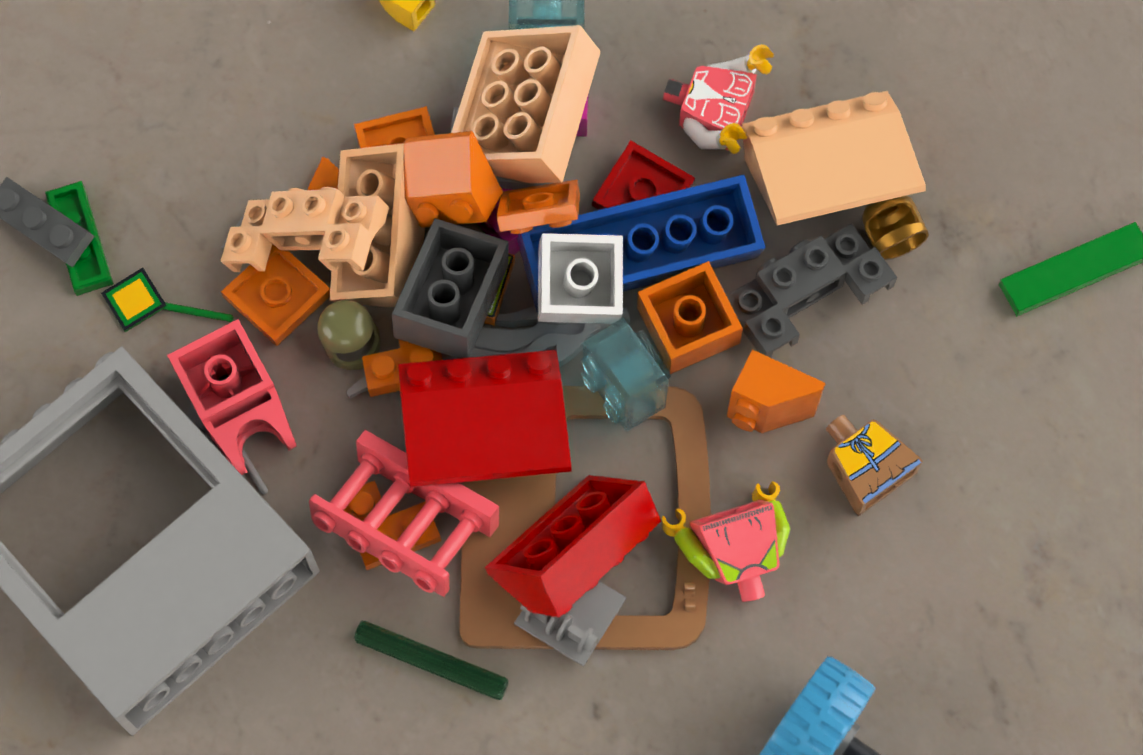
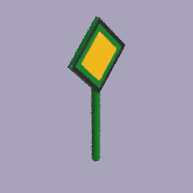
[101,267,234,332]

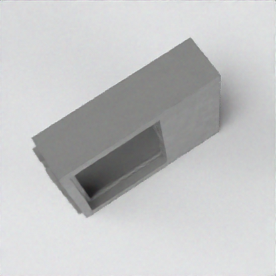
[0,346,320,736]

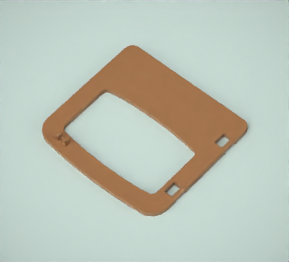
[459,386,711,650]

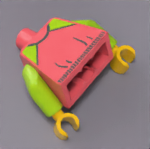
[662,482,790,602]

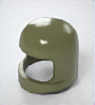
[317,300,381,370]

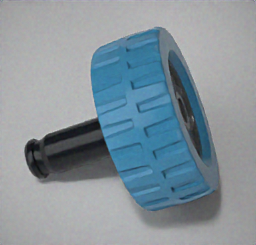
[759,656,880,755]

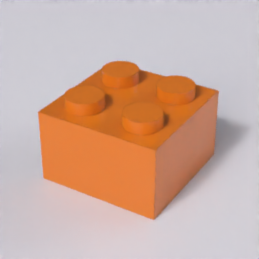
[637,261,743,374]

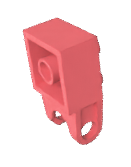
[167,319,297,475]

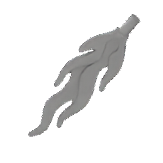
[347,306,630,399]

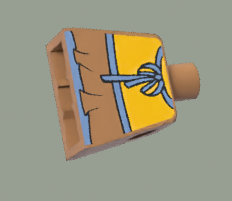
[826,414,923,517]

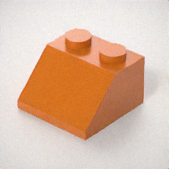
[404,131,503,228]
[727,349,826,433]

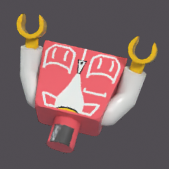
[663,44,774,154]

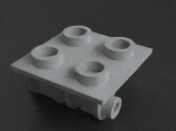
[514,581,627,667]

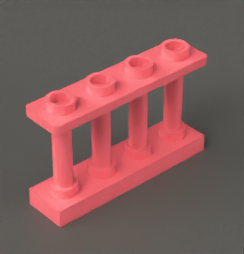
[309,430,499,597]

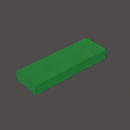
[45,181,114,296]

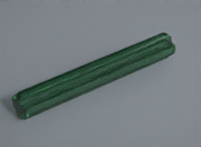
[354,620,509,700]

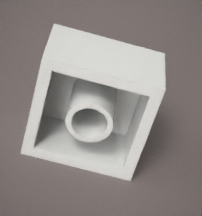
[538,233,623,324]

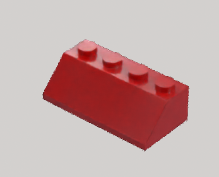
[485,475,662,618]

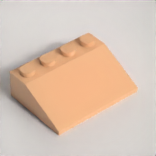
[451,25,601,183]
[742,91,926,225]

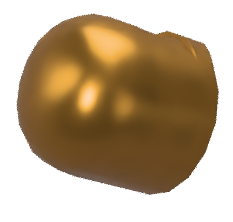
[862,195,929,259]

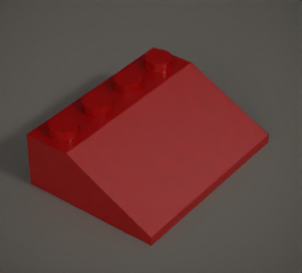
[398,349,572,487]

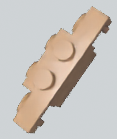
[221,187,389,272]

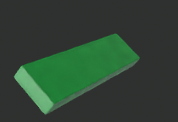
[998,222,1143,317]

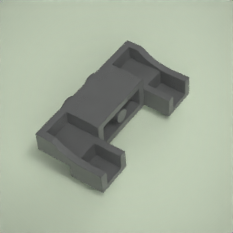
[726,223,897,358]

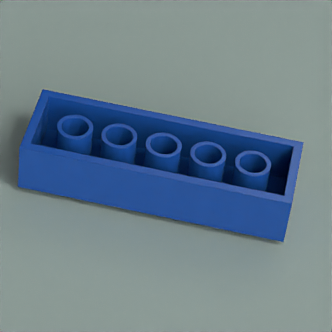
[517,174,766,313]

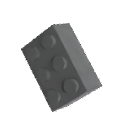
[392,218,508,358]

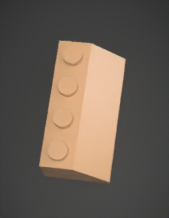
[329,143,425,308]

